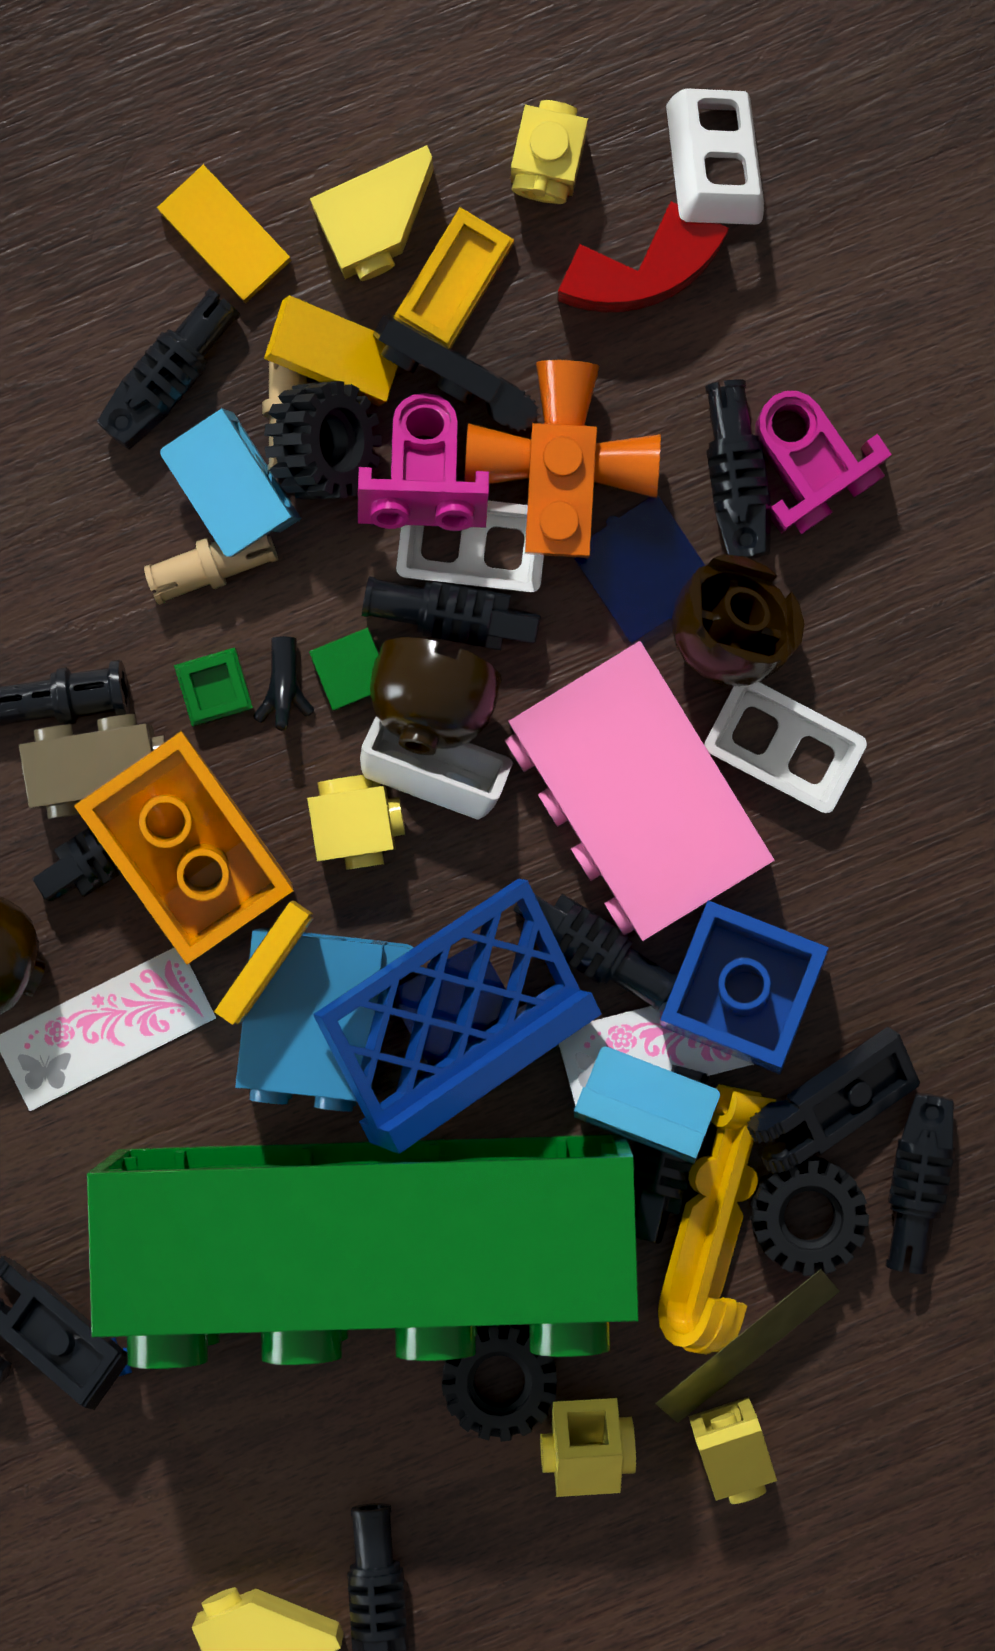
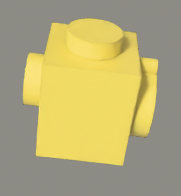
[511,100,588,204]
[307,775,405,870]
[540,1398,636,1497]

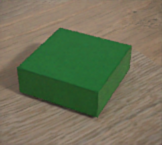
[309,627,379,711]
[174,647,254,727]

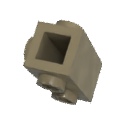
[18,714,166,819]

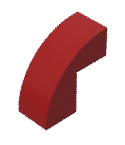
[557,201,729,313]

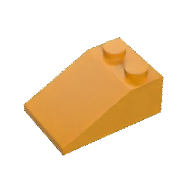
[74,731,293,965]

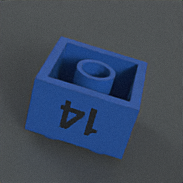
[660,900,829,1075]

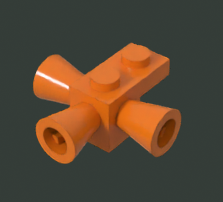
[465,360,661,558]

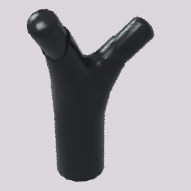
[253,636,314,731]

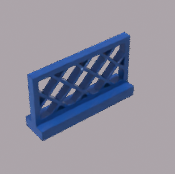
[313,879,602,1154]

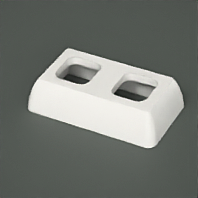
[666,89,764,225]
[396,501,544,592]
[704,682,867,813]
[360,716,513,820]

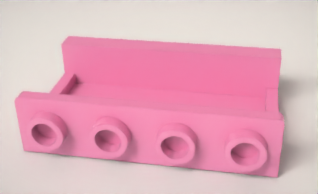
[504,641,775,941]

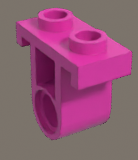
[755,391,892,534]
[358,393,489,531]

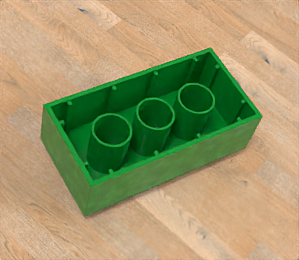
[87,1134,638,1369]

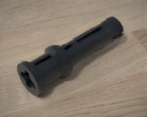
[0,660,130,726]

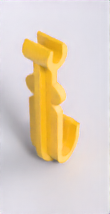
[658,1084,776,1355]

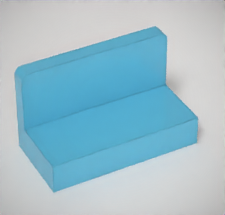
[160,408,301,557]
[574,1046,720,1164]

